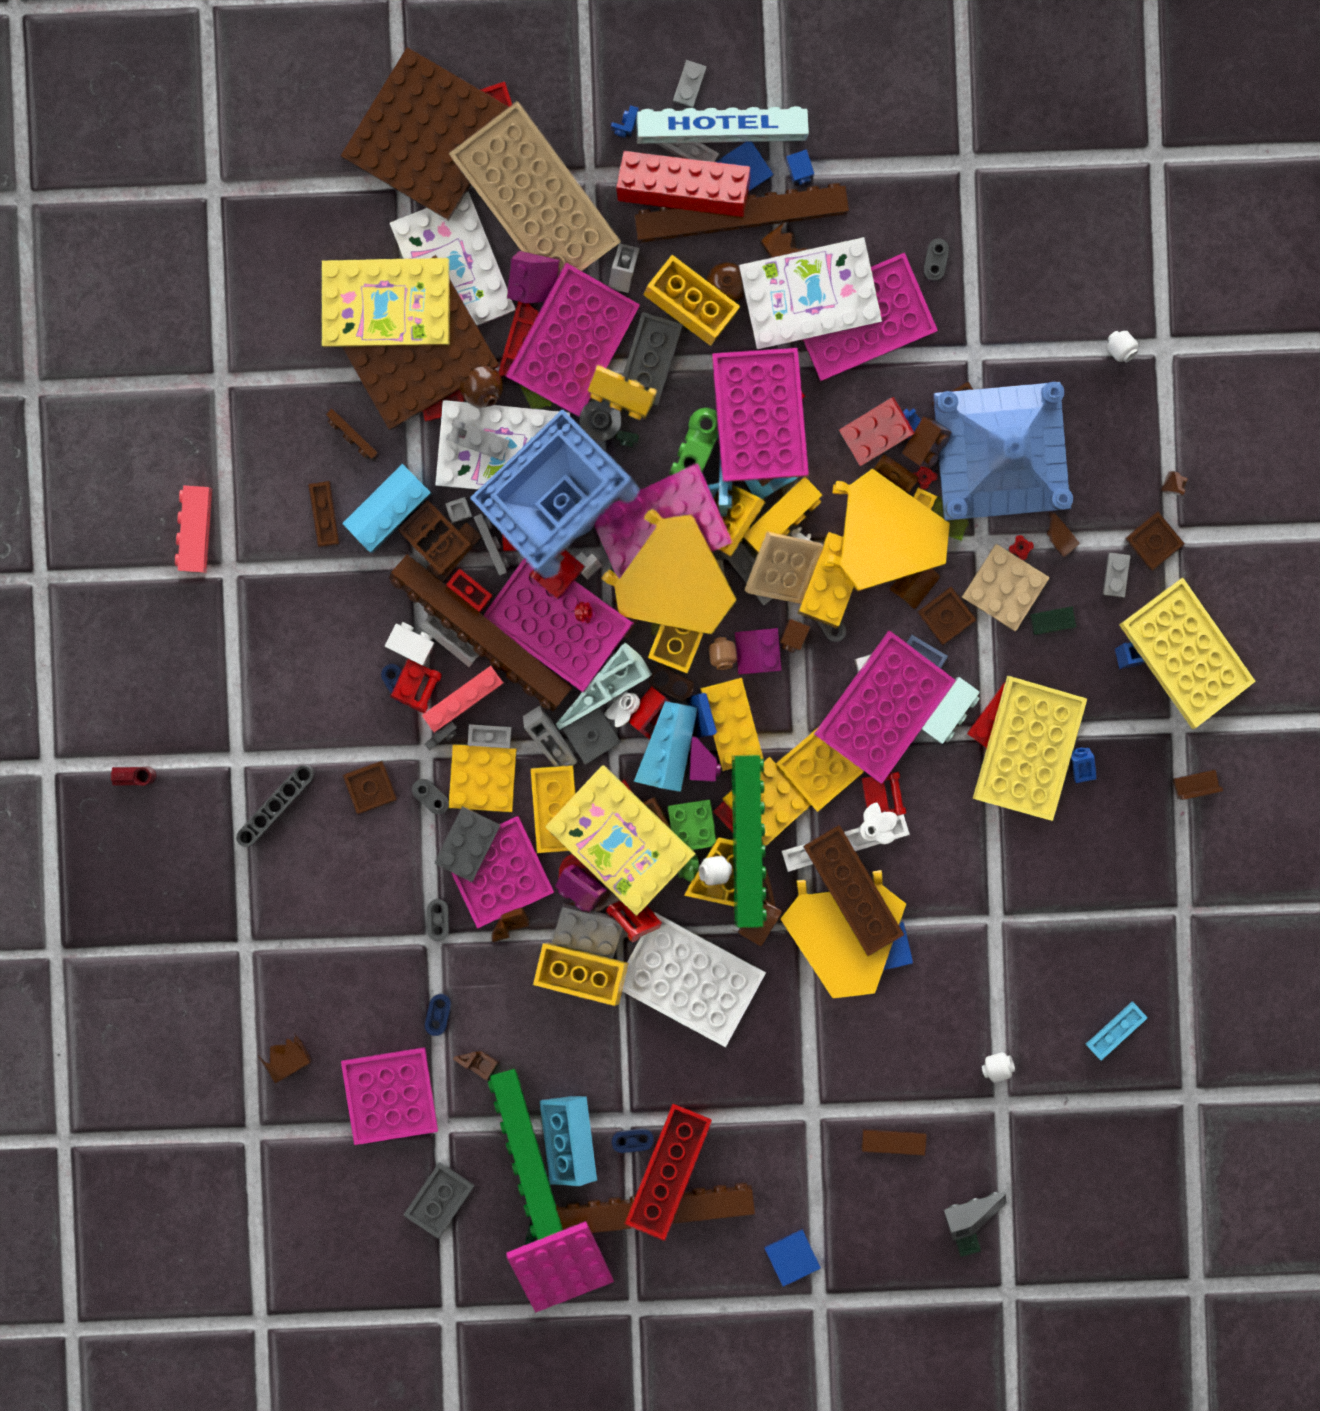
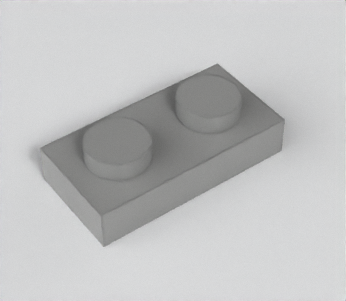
[673,60,707,108]
[1102,553,1130,597]
[468,724,512,748]

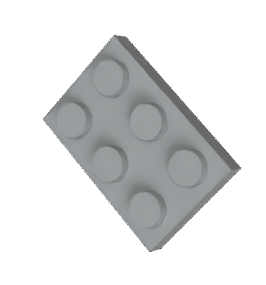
[552,903,622,959]

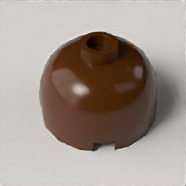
[706,262,745,303]
[459,366,503,408]

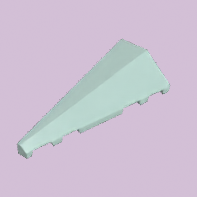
[556,643,652,730]

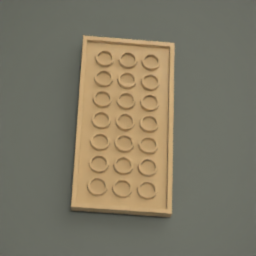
[449,101,621,276]

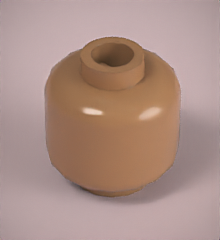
[708,637,737,670]

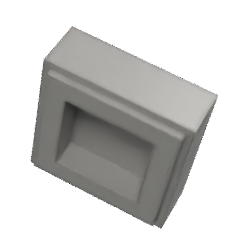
[445,497,472,524]

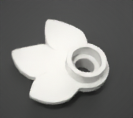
[604,690,640,727]
[859,803,897,844]

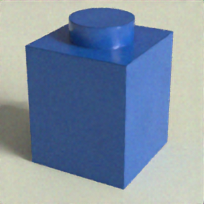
[785,149,815,185]
[1115,642,1145,669]

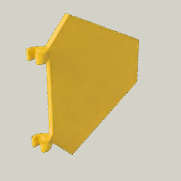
[824,469,950,591]
[601,509,736,634]
[780,871,906,998]

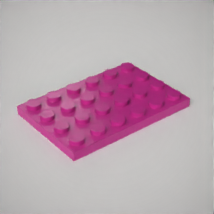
[802,253,938,382]
[506,263,640,417]
[712,348,809,482]
[594,464,732,579]
[483,557,634,692]
[814,631,956,784]

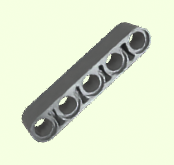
[236,765,315,847]

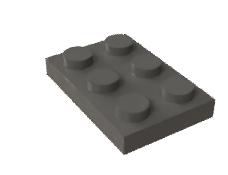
[434,806,501,882]
[403,1161,474,1239]

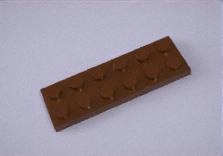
[803,825,904,956]

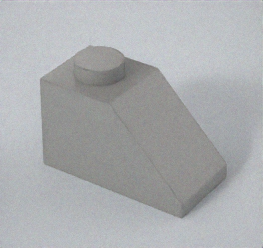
[608,243,640,293]

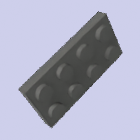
[623,312,683,406]

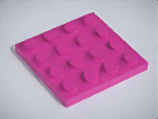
[451,816,554,928]
[341,1047,439,1145]
[506,1222,614,1313]

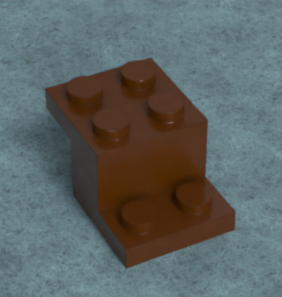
[398,500,471,574]

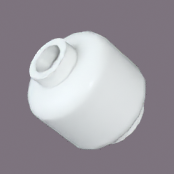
[1107,331,1138,363]
[699,856,732,885]
[982,1052,1015,1083]

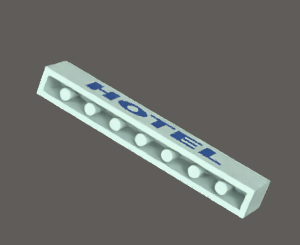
[636,107,809,144]

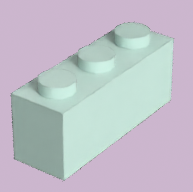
[921,677,980,744]

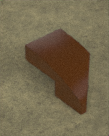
[1161,471,1188,496]
[1047,512,1080,557]
[491,907,529,942]
[453,1051,500,1081]

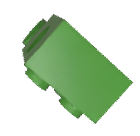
[669,407,719,476]
[668,799,717,883]

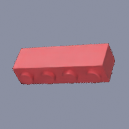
[175,485,212,573]
[422,666,504,733]

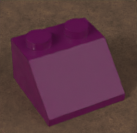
[507,251,560,303]
[735,628,782,674]
[689,736,720,781]
[555,864,607,912]

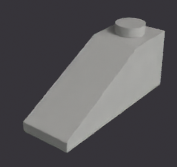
[523,705,577,766]

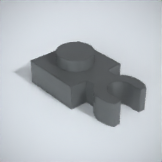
[424,721,458,751]

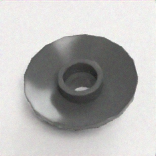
[579,400,621,441]

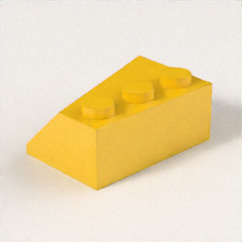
[587,365,657,421]
[684,837,734,906]

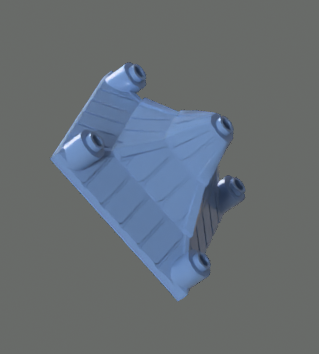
[933,382,1073,520]
[470,409,639,578]

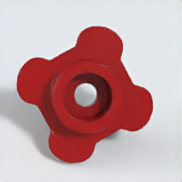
[913,466,937,489]
[1009,535,1034,560]
[575,601,593,623]

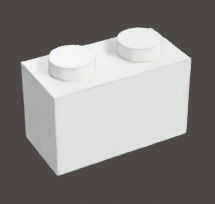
[385,622,435,665]

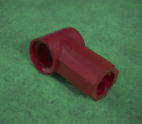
[111,766,156,786]

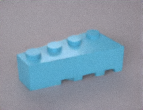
[634,701,697,791]

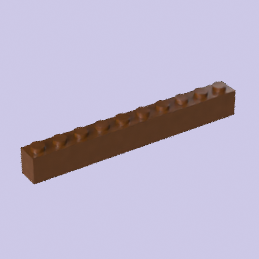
[635,183,849,243]
[389,554,572,711]
[556,1183,755,1233]

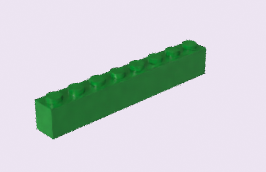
[732,755,767,928]
[488,1069,563,1240]

